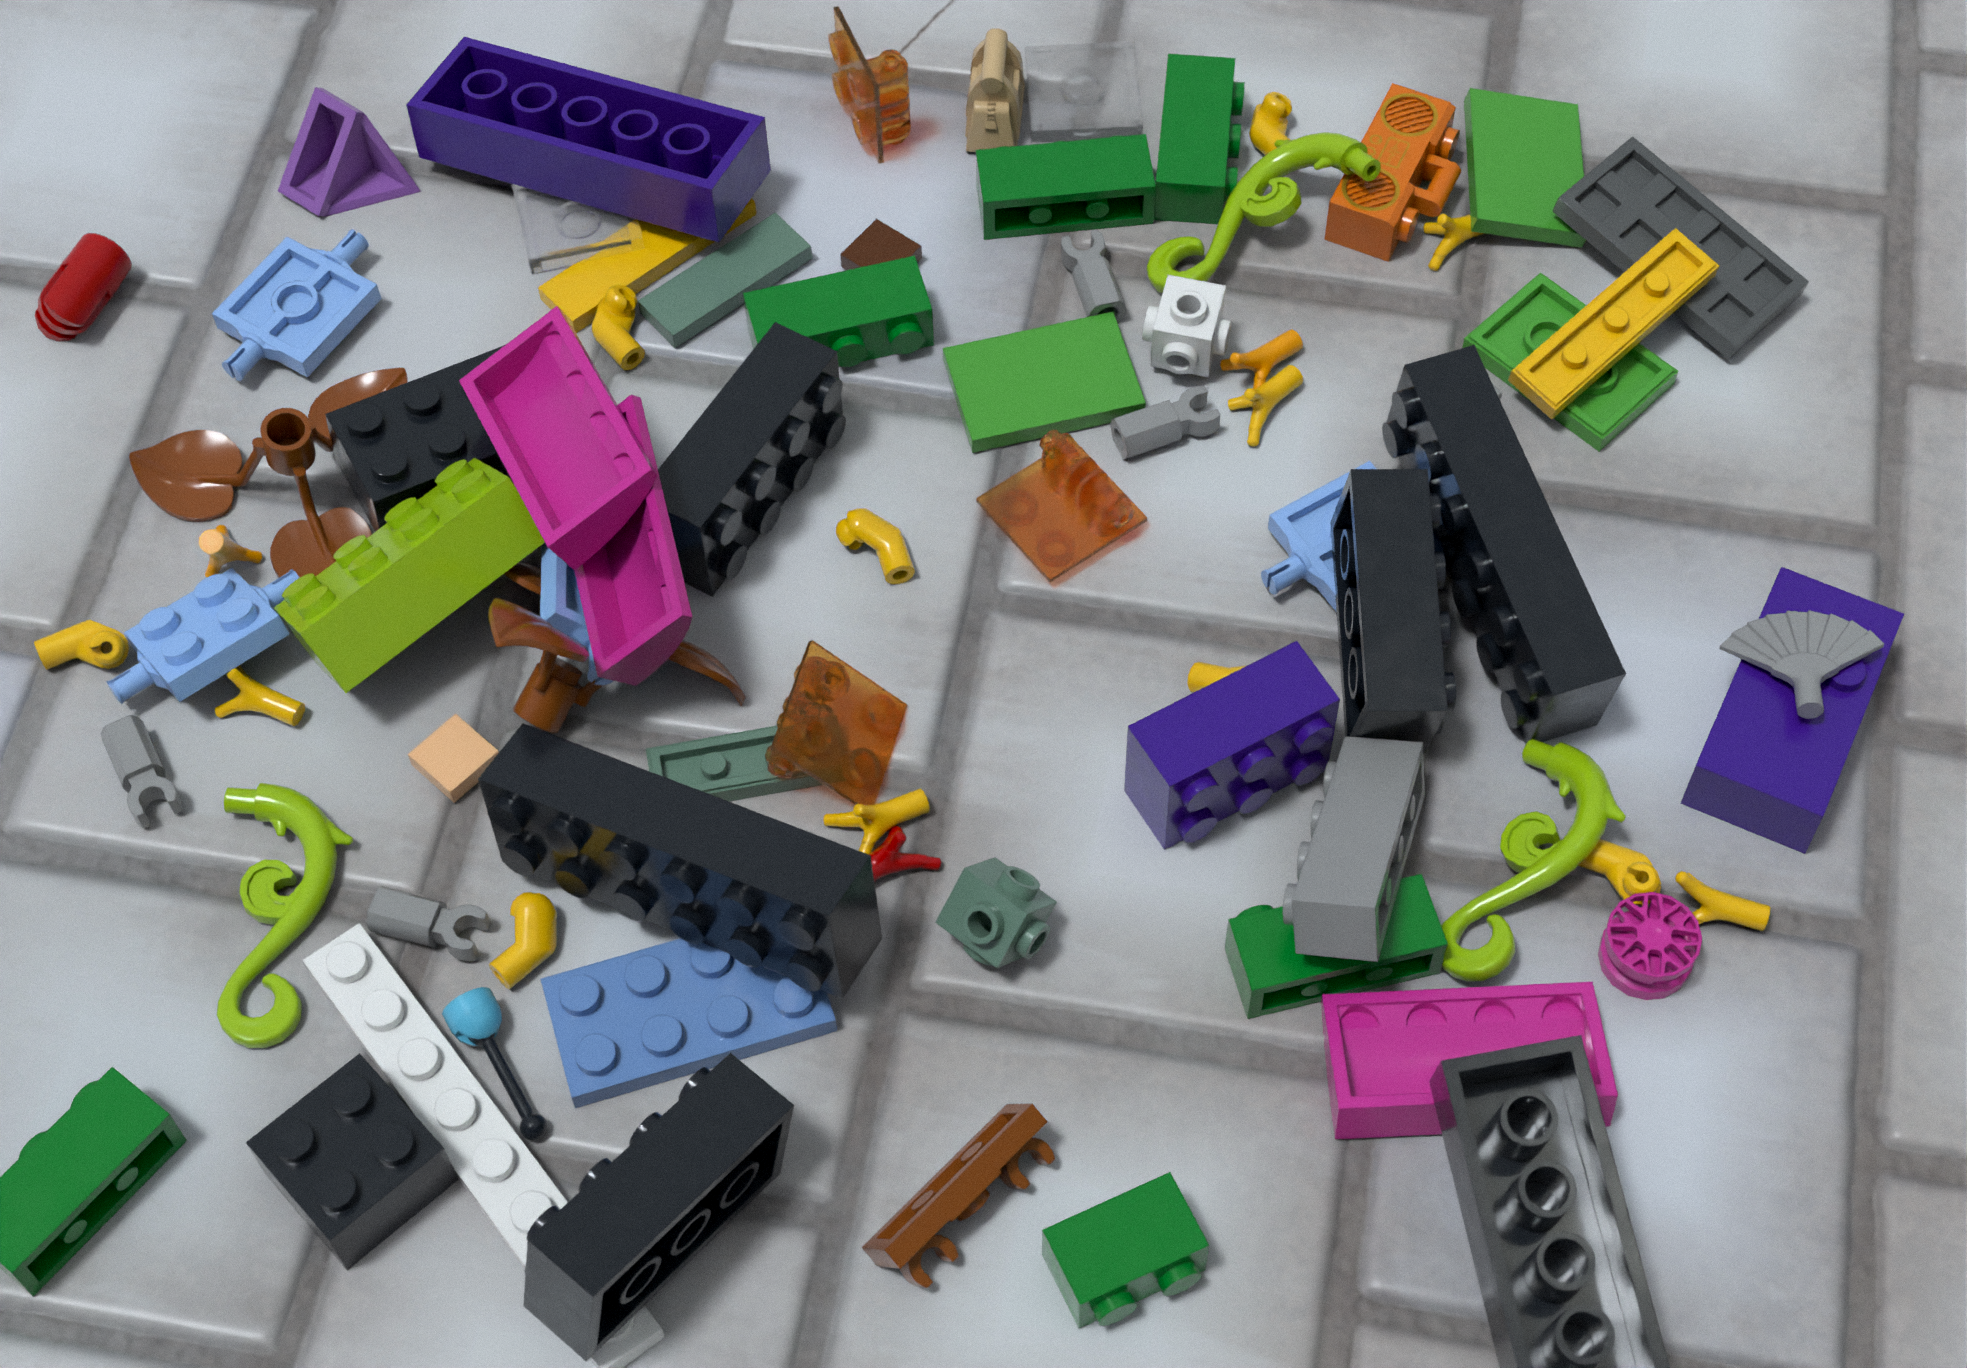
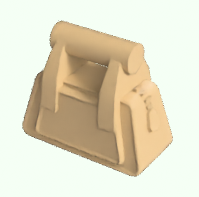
[965,28,1025,153]

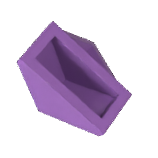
[278,87,421,217]

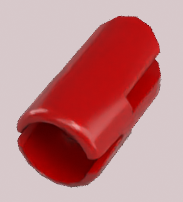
[35,233,132,341]

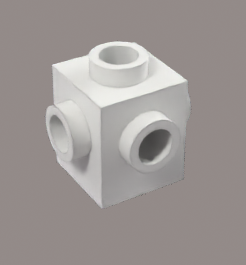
[1142,275,1231,377]

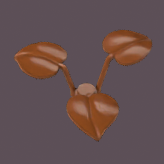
[129,368,408,578]
[488,560,746,733]

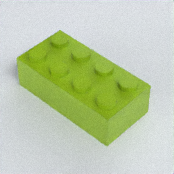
[273,458,545,693]

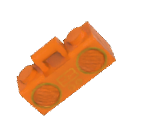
[1324,83,1461,262]

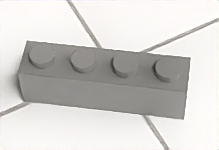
[1283,736,1425,962]

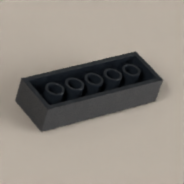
[1382,345,1626,744]
[478,723,882,999]
[1429,1035,1670,1368]

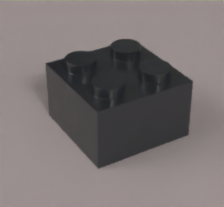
[246,1053,459,1270]

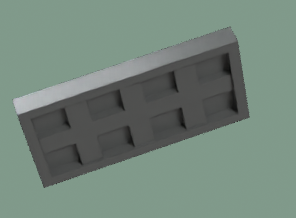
[1552,136,1809,360]

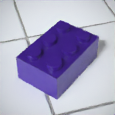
[1124,641,1340,850]

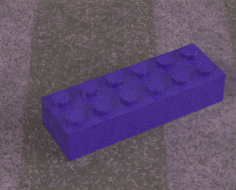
[406,37,771,242]

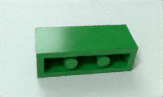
[1154,54,1245,224]
[976,134,1156,240]
[743,255,934,367]
[1224,874,1448,1019]
[0,1067,187,1297]

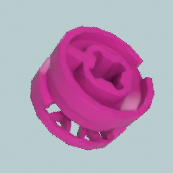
[1598,892,1702,1000]

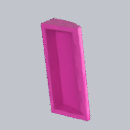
[459,306,658,570]
[574,394,693,686]
[1321,982,1618,1139]

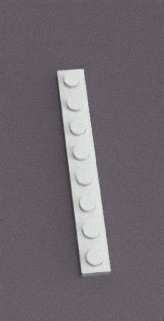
[302,923,665,1368]

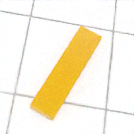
[538,198,757,333]
[1508,228,1719,420]

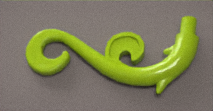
[1146,132,1381,293]
[1441,739,1626,982]
[217,783,353,1049]

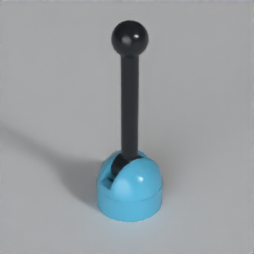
[442,987,548,1141]

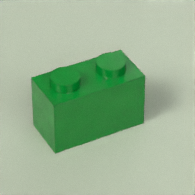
[1042,1172,1210,1329]

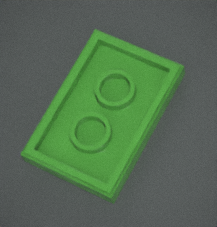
[1464,88,1586,248]
[1462,272,1678,452]
[943,312,1146,453]

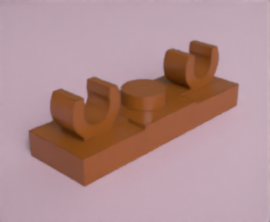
[861,1103,1055,1288]

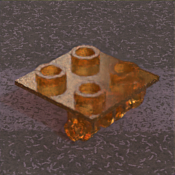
[828,6,911,164]
[976,430,1147,582]
[765,640,908,805]

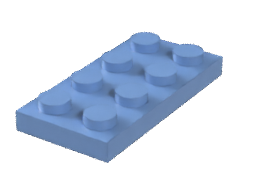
[540,938,837,1108]

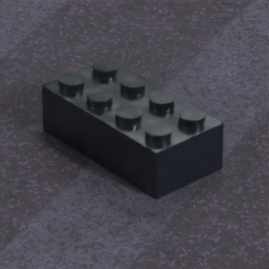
[658,322,846,597]
[325,345,514,532]
[1330,469,1456,755]
[523,1053,794,1362]

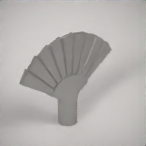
[1719,610,1884,719]

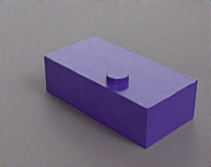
[1680,567,1904,854]

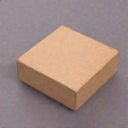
[408,714,499,803]

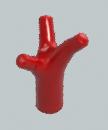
[868,826,941,882]

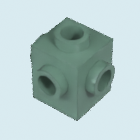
[935,857,1057,968]

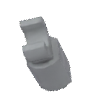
[1061,229,1127,324]
[1111,386,1221,460]
[101,715,182,829]
[367,886,491,961]

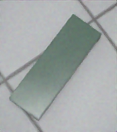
[638,212,812,348]
[646,715,847,802]

